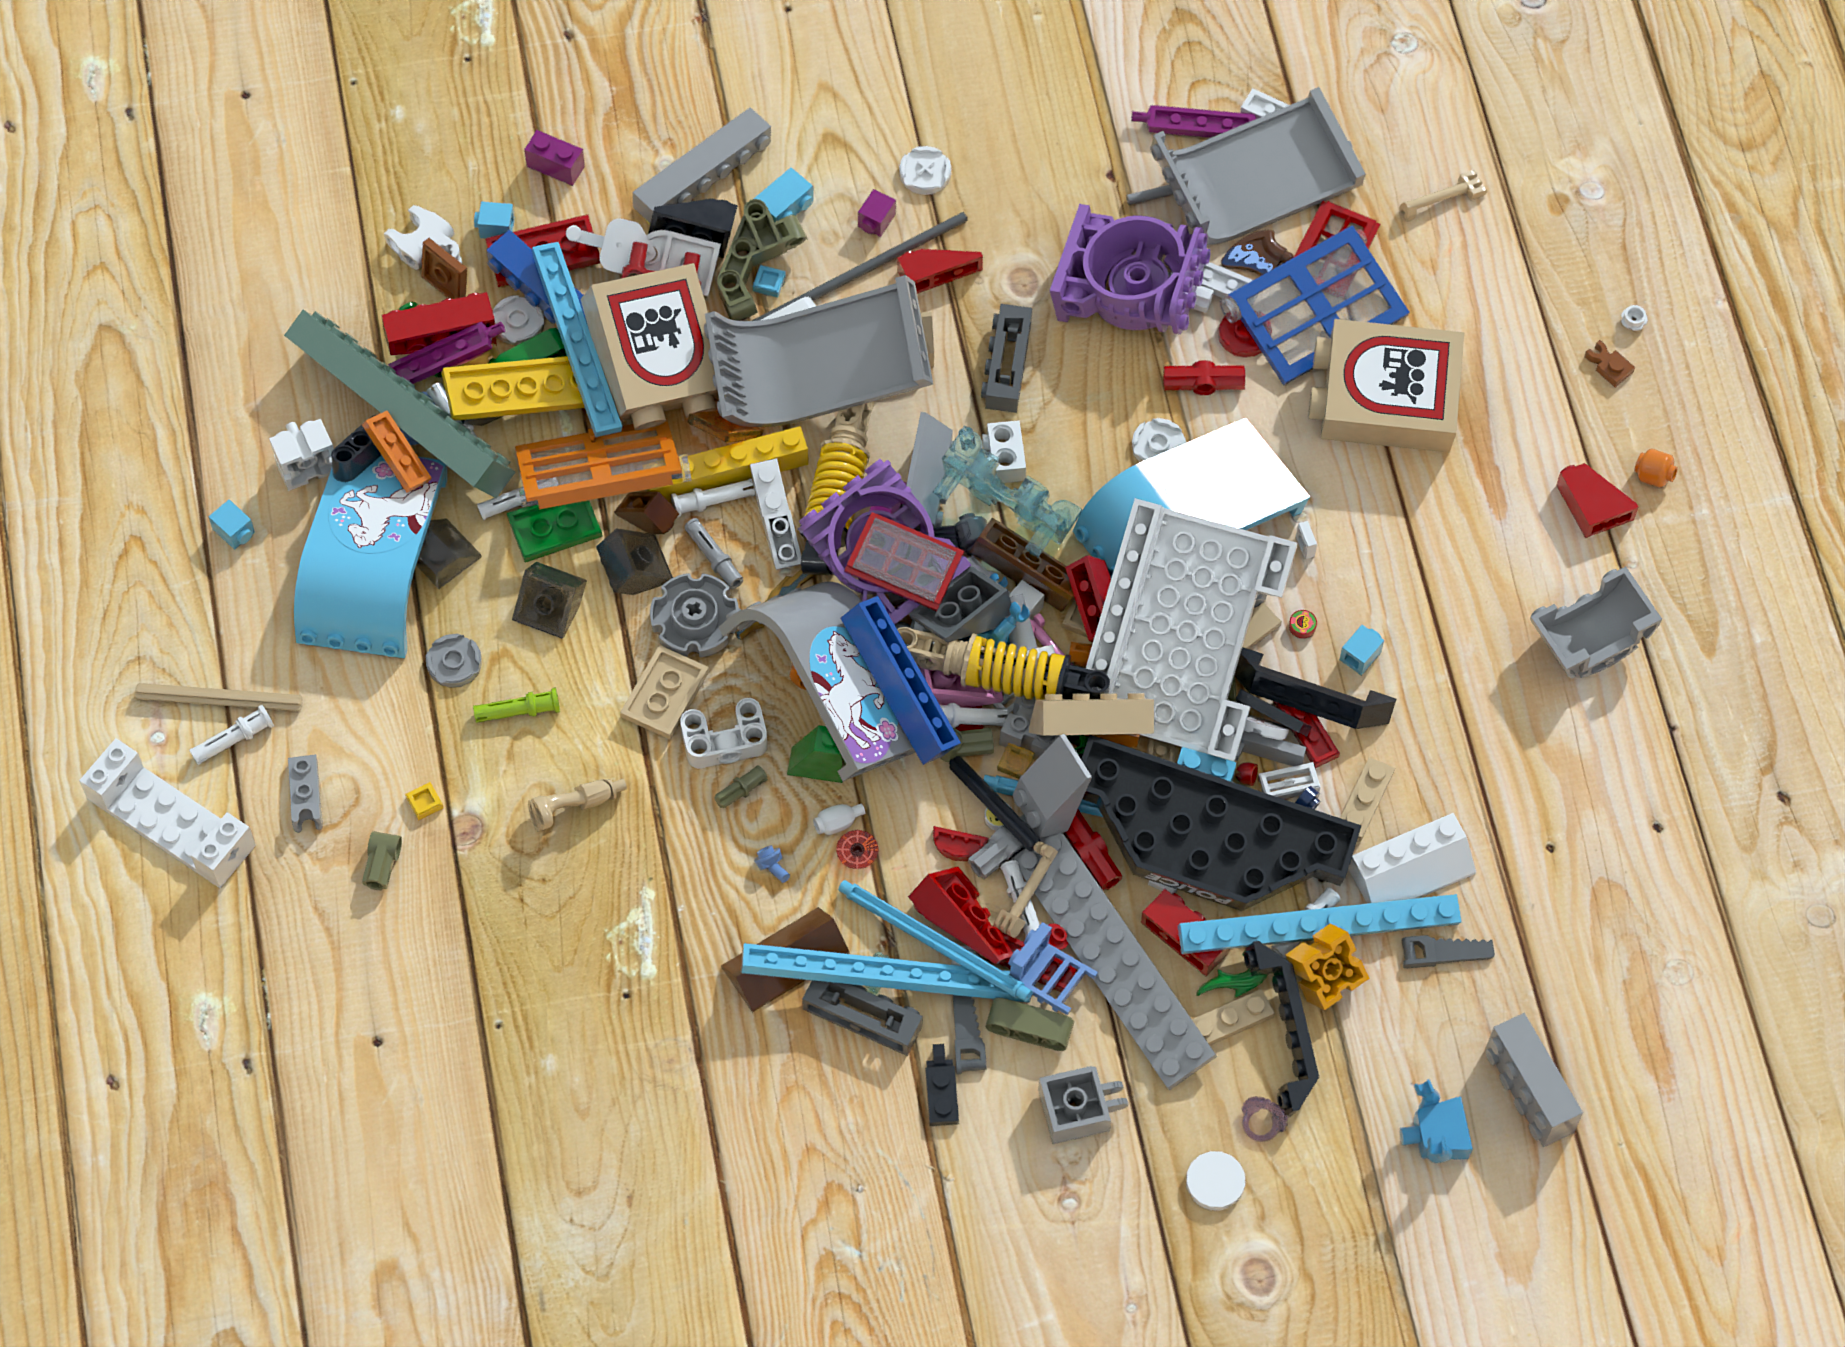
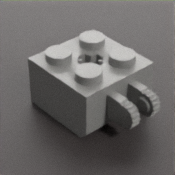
[1038,1066,1129,1144]

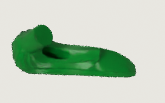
[1196,951,1268,998]

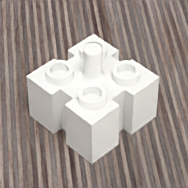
[269,418,334,491]

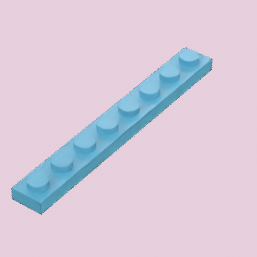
[532,242,622,437]

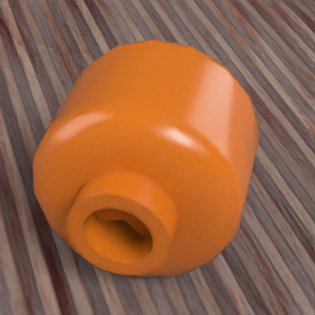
[1635,449,1678,488]

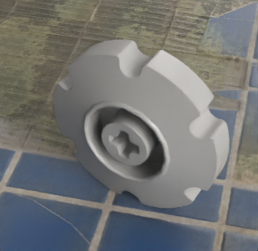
[650,573,739,657]

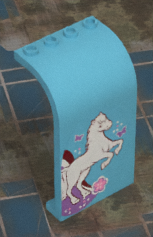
[1073,418,1310,579]
[294,455,448,658]

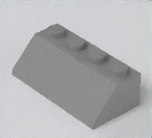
[902,412,957,530]

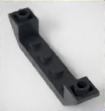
[1234,647,1397,729]
[1244,941,1319,1117]

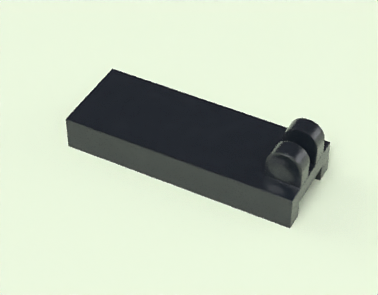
[1235,689,1312,736]

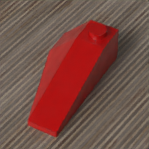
[908,866,1013,964]

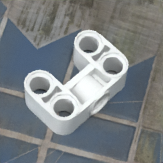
[681,698,767,769]

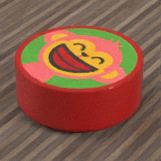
[1289,610,1317,639]

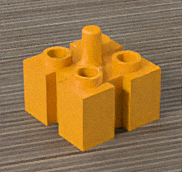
[1285,923,1370,1010]

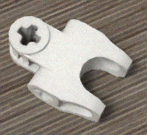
[384,205,462,270]

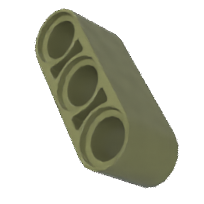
[985,998,1074,1051]

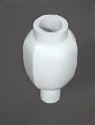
[813,804,865,835]

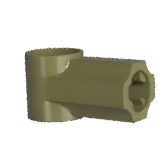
[940,728,994,762]
[362,831,402,891]

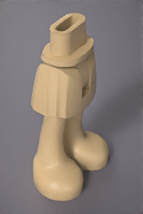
[528,779,627,832]

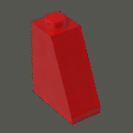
[1556,463,1639,538]

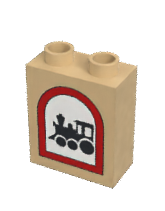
[580,263,719,430]
[1308,319,1464,453]

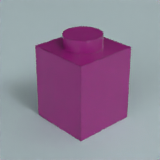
[858,189,896,237]

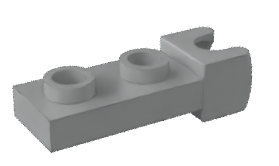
[288,754,323,833]

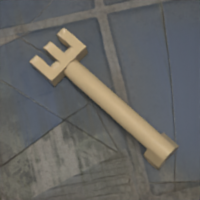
[1399,170,1487,222]
[994,841,1058,938]

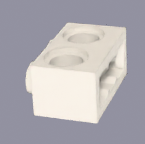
[982,421,1026,484]

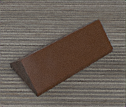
[970,518,1074,612]
[721,907,850,1013]

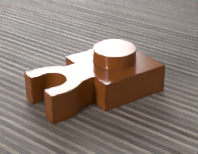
[1584,340,1635,388]

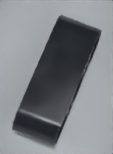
[331,415,381,482]

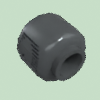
[954,513,988,556]

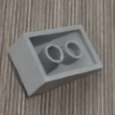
[1012,734,1092,838]

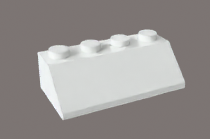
[1348,813,1476,904]

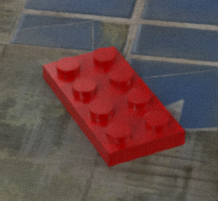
[485,214,601,287]

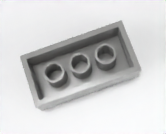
[1485,1013,1583,1147]

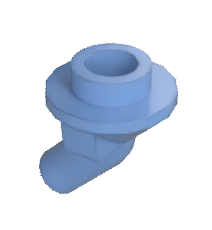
[754,845,790,883]

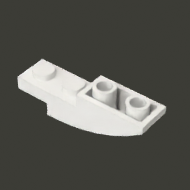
[750,459,801,570]

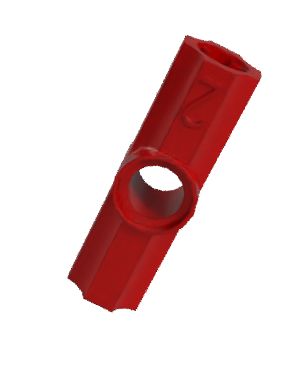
[1163,360,1245,396]
[1063,809,1122,890]

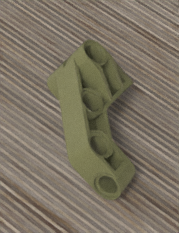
[717,199,808,321]

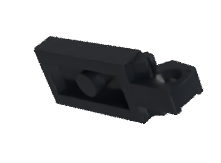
[925,1044,959,1126]

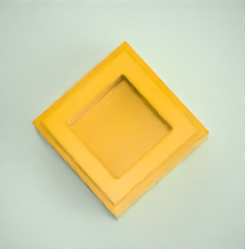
[405,782,444,821]

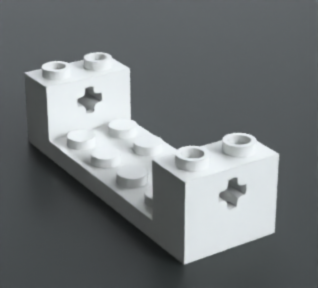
[79,738,256,888]

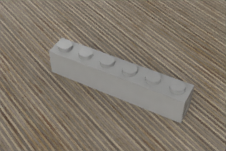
[633,107,771,223]

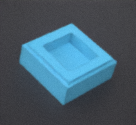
[753,265,786,298]

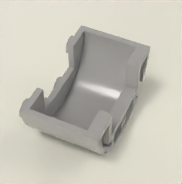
[1530,567,1662,678]

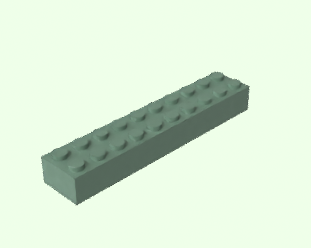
[284,309,516,498]

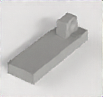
[1235,731,1306,766]

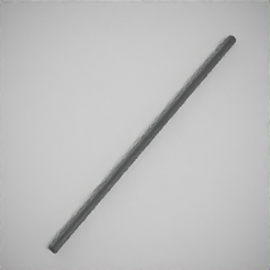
[752,212,968,321]

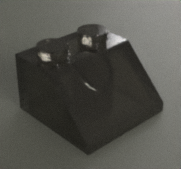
[416,518,482,589]
[596,528,673,595]
[512,562,587,639]

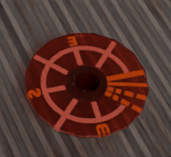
[836,830,879,869]

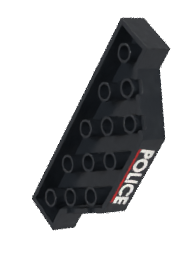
[1081,735,1362,911]

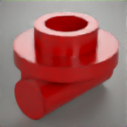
[1048,923,1069,950]

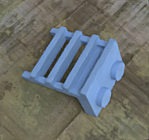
[1008,922,1098,1015]

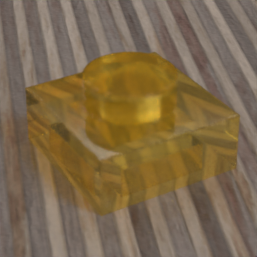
[997,743,1035,779]

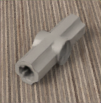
[968,814,1036,879]

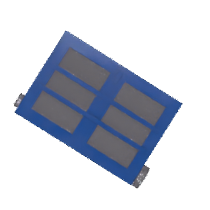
[1220,225,1410,386]

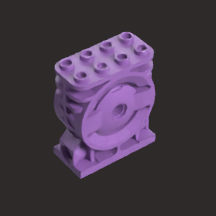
[1050,204,1211,335]
[798,458,971,625]

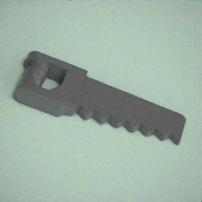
[1402,935,1495,969]
[953,995,986,1074]

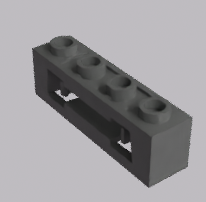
[981,304,1032,413]
[802,980,923,1056]

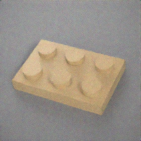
[620,645,709,739]

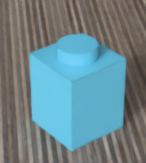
[474,202,515,238]
[208,500,255,550]
[1339,625,1384,676]

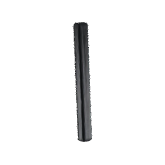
[949,756,1041,852]

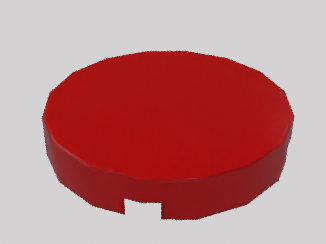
[1218,308,1272,358]

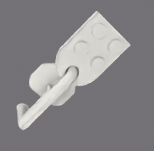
[566,218,721,296]

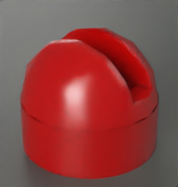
[1236,762,1258,786]

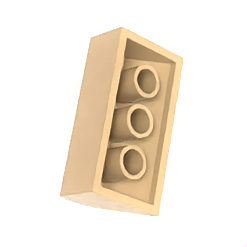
[1029,693,1154,735]

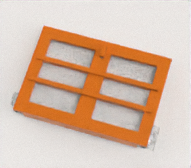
[515,418,691,509]

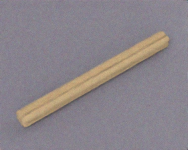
[135,683,303,711]

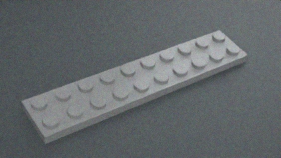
[1011,832,1217,1090]

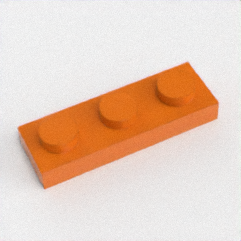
[362,410,432,493]

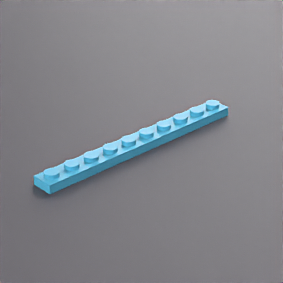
[1178,894,1462,954]
[741,943,1031,1003]

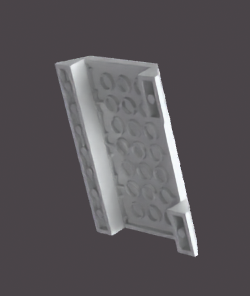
[1086,498,1298,761]

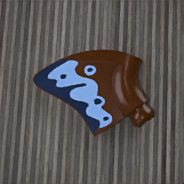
[1221,230,1294,276]

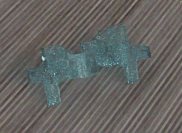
[933,425,1082,557]

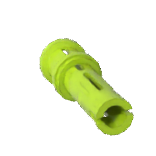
[473,687,560,723]

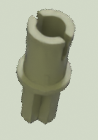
[714,765,768,808]

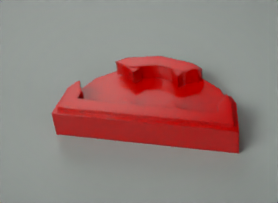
[933,826,989,861]

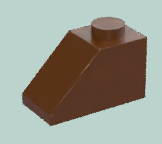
[614,492,679,534]

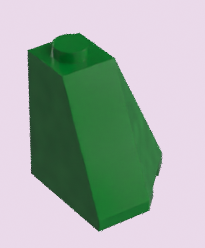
[787,725,846,783]

